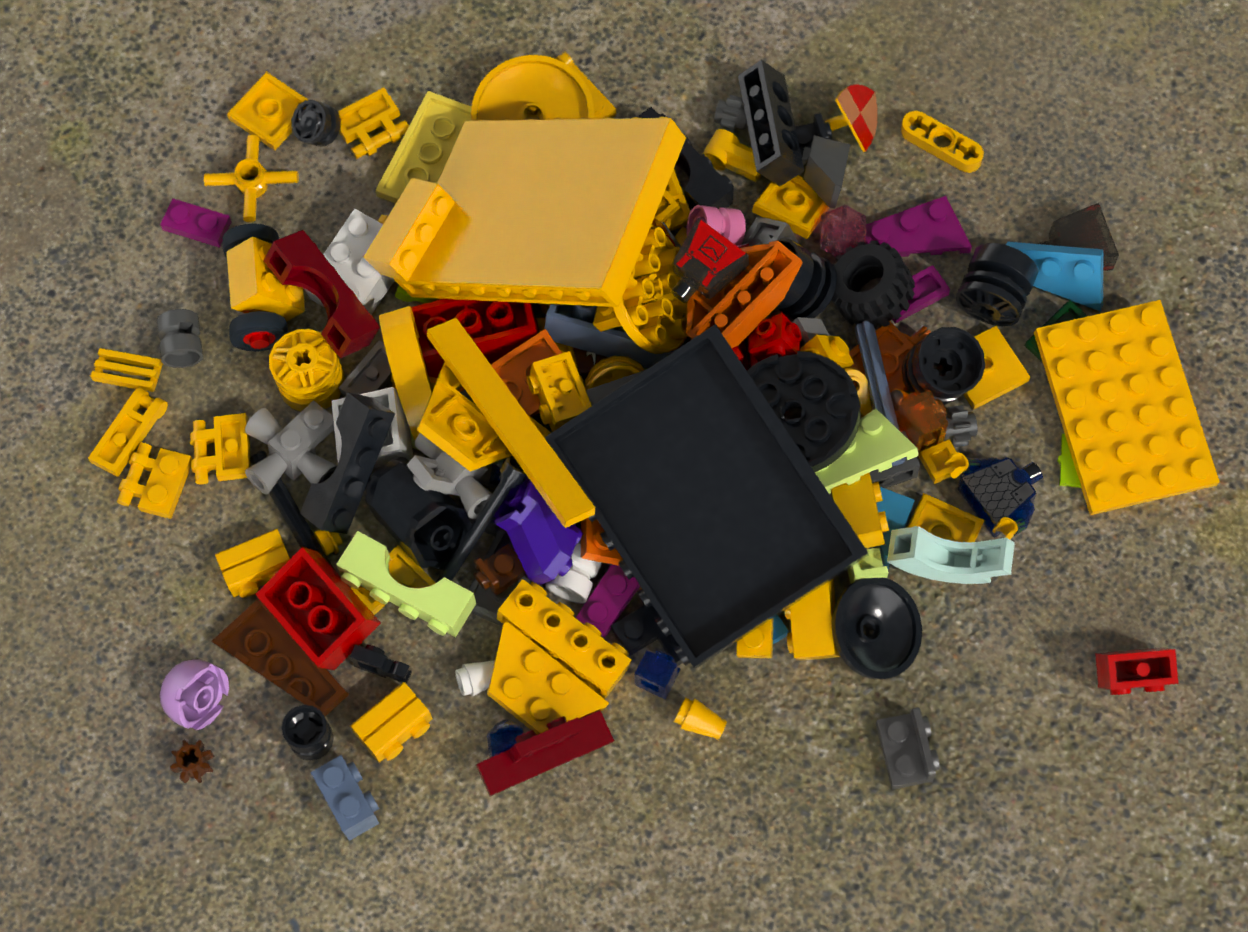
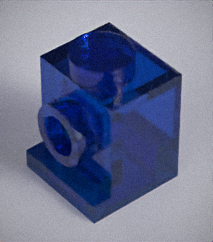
[634,650,681,700]

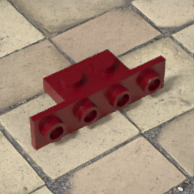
[476,710,614,797]

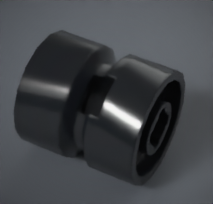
[281,705,334,761]

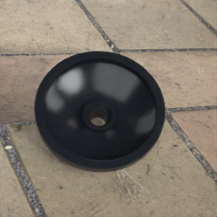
[832,578,922,680]

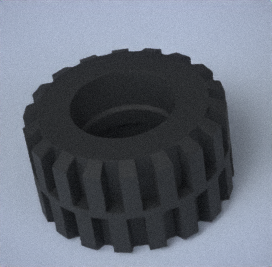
[832,240,915,329]

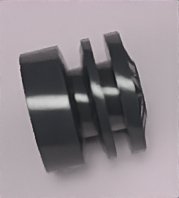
[776,238,837,319]
[955,243,1039,326]
[902,327,985,406]

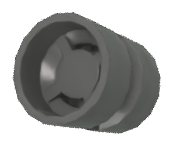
[156,309,203,368]

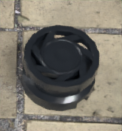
[292,100,341,147]

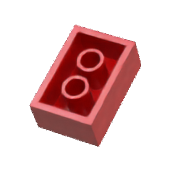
[255,547,381,670]

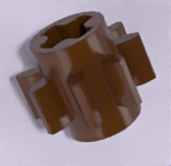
[170,740,215,783]

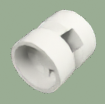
[546,543,602,604]

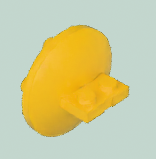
[593,225,692,354]

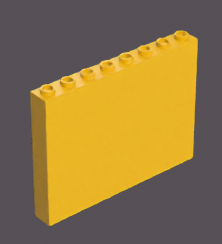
[394,117,686,307]

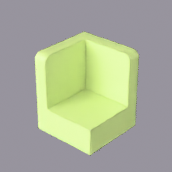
[848,547,888,584]

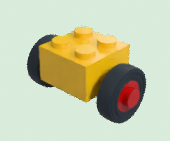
[222,224,305,352]

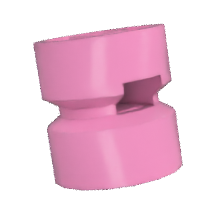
[686,205,746,248]

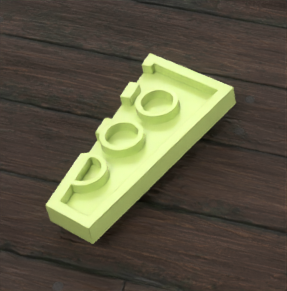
[815,408,919,494]

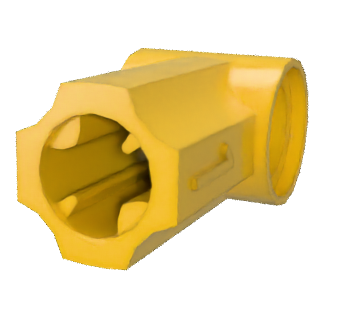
[702,129,761,182]

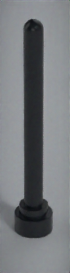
[436,457,528,583]

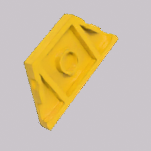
[487,620,609,735]

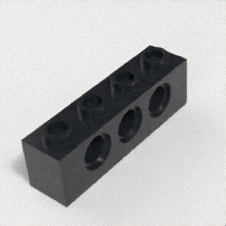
[738,59,804,186]

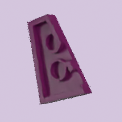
[858,196,972,257]

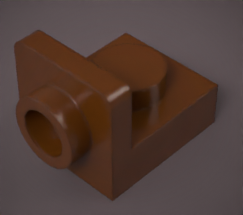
[474,544,526,596]

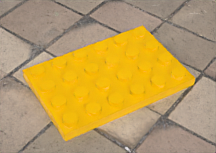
[1034,300,1220,515]

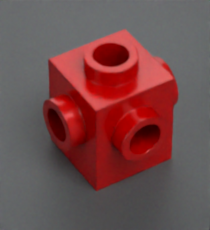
[748,313,802,362]

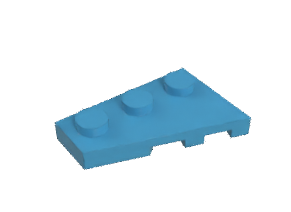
[1006,242,1103,312]

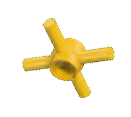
[204,135,299,222]

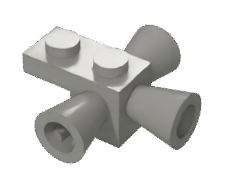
[245,401,337,494]
[407,433,497,519]

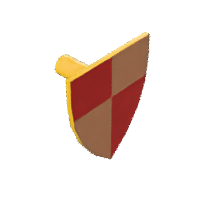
[825,84,877,152]

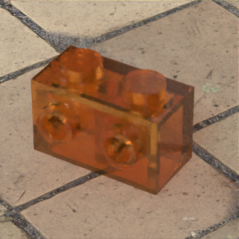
[896,390,949,459]

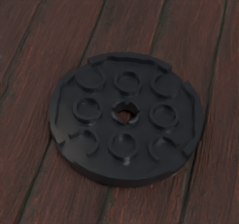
[747,351,861,472]

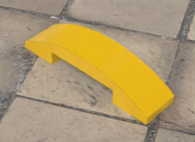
[379,306,433,440]

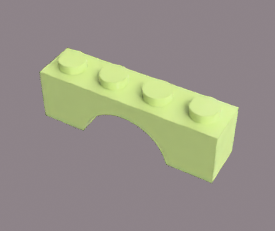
[336,531,477,637]

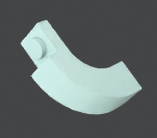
[887,526,1015,584]

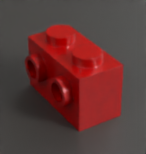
[1095,647,1179,695]

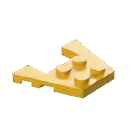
[417,362,551,471]

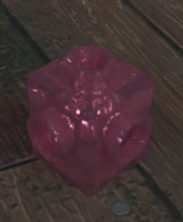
[820,205,866,258]

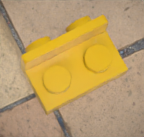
[527,351,592,432]

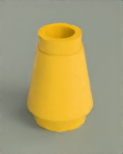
[673,697,727,740]

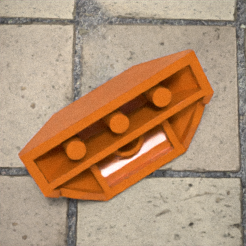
[686,240,803,348]

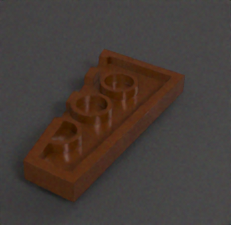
[212,598,349,716]

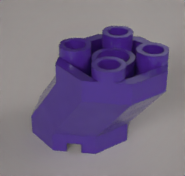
[494,477,582,585]

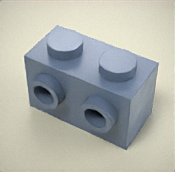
[311,755,380,841]

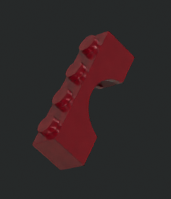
[263,230,380,359]

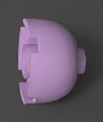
[160,659,229,730]

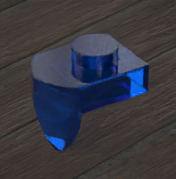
[487,719,523,758]

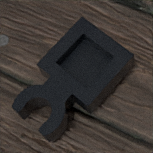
[350,645,412,684]

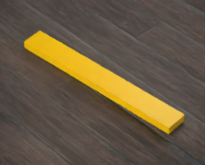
[427,318,595,528]

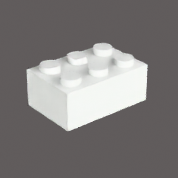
[303,208,395,315]

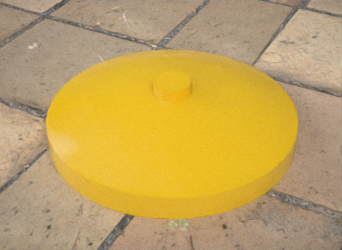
[471,55,595,121]

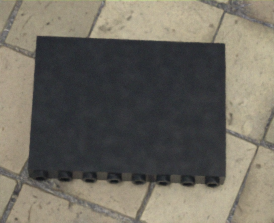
[545,324,869,668]

